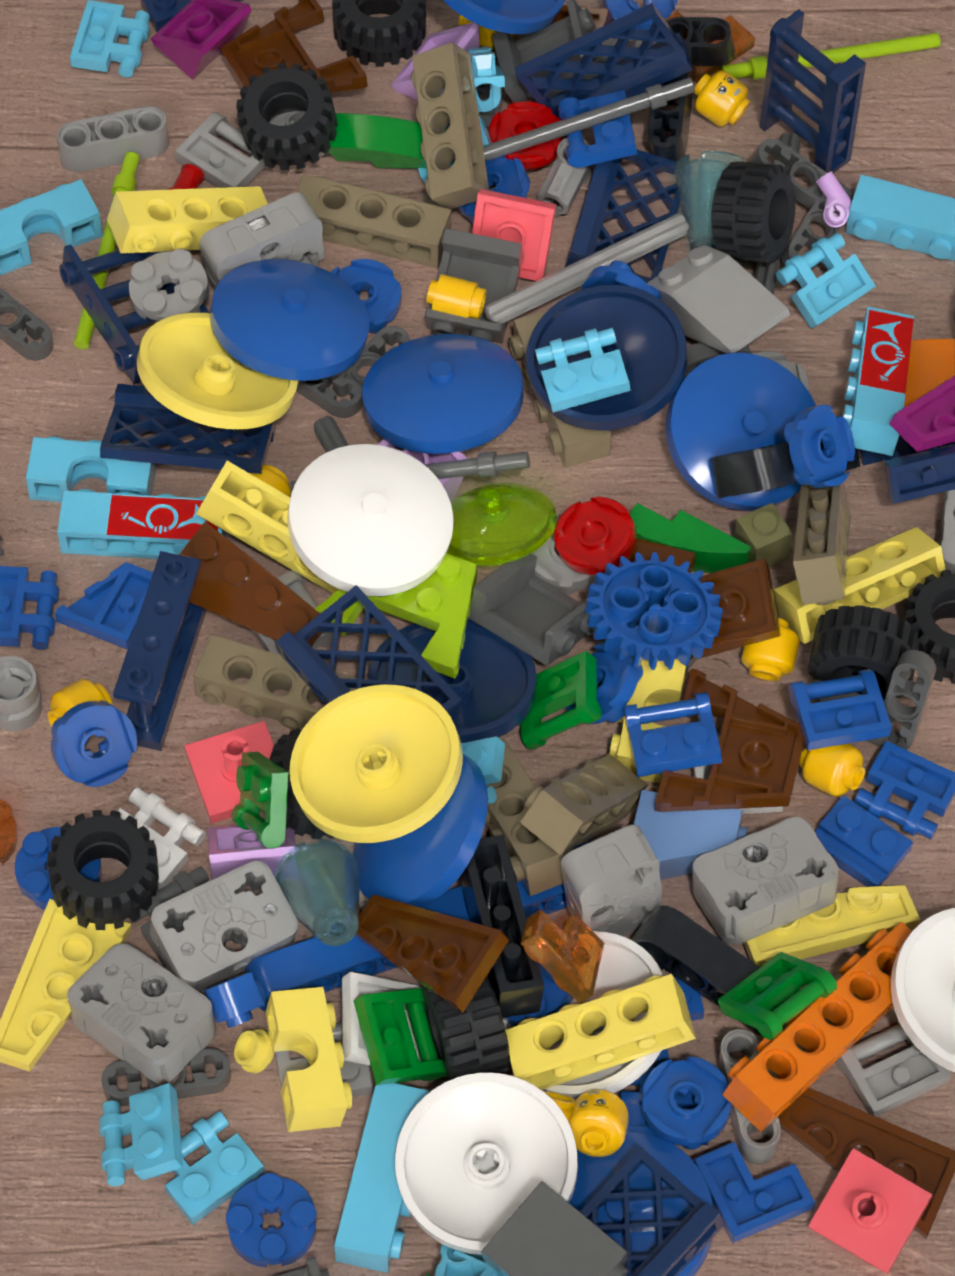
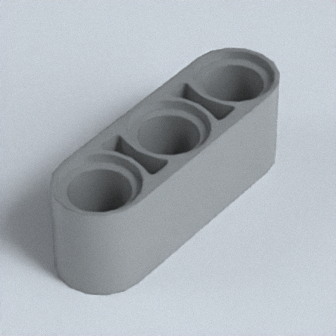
[57,106,169,172]
[718,1029,781,1165]

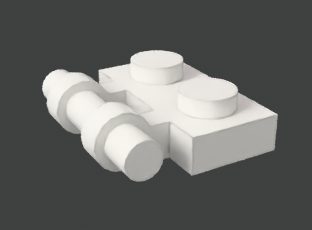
[114,787,206,889]

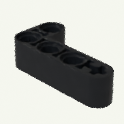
[648,17,735,162]
[710,441,861,498]
[632,905,790,1036]

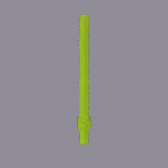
[720,32,941,80]
[73,152,140,349]

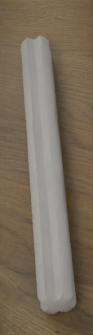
[484,214,689,324]

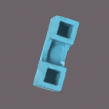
[0,179,103,276]
[26,436,156,502]

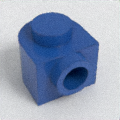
[204,972,266,1028]

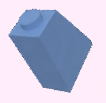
[634,790,748,880]

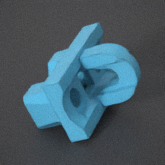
[467,47,505,112]

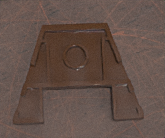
[220,0,368,93]
[654,669,805,812]

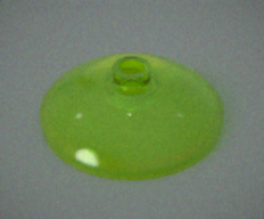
[447,482,557,565]

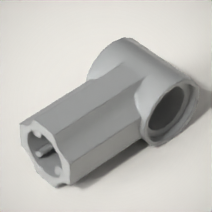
[537,138,591,217]

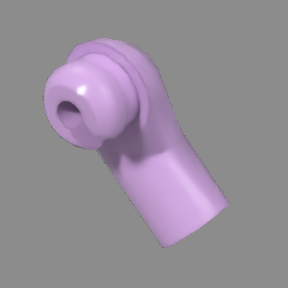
[816,171,851,227]

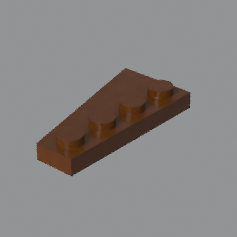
[179,521,331,647]
[350,894,509,1013]
[779,1088,955,1239]

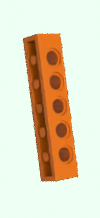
[722,921,912,1132]

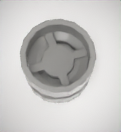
[0,656,42,732]

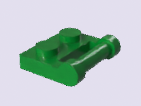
[521,651,602,750]
[232,752,288,849]
[718,952,837,1040]
[353,989,447,1085]

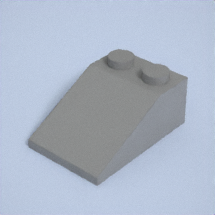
[647,245,790,354]

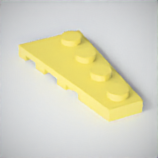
[743,885,920,967]
[0,899,132,1071]

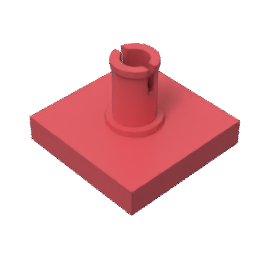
[472,189,557,281]
[184,721,274,824]
[808,1148,933,1275]

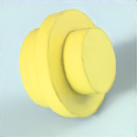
[234,1029,274,1074]

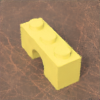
[610,659,687,783]
[265,987,352,1132]

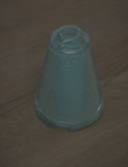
[674,151,743,251]
[275,839,360,946]

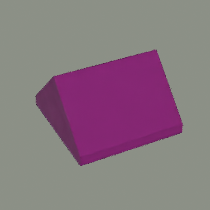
[151,0,252,80]

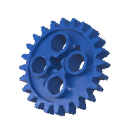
[585,552,723,670]

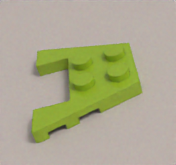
[315,553,478,678]

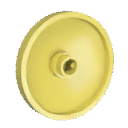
[137,313,298,429]
[290,685,463,843]

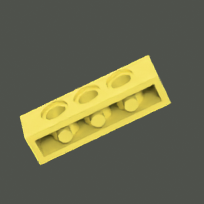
[107,186,268,253]
[196,461,339,594]
[774,527,945,644]
[506,974,696,1090]

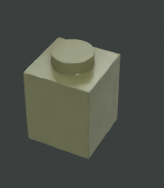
[734,503,793,568]

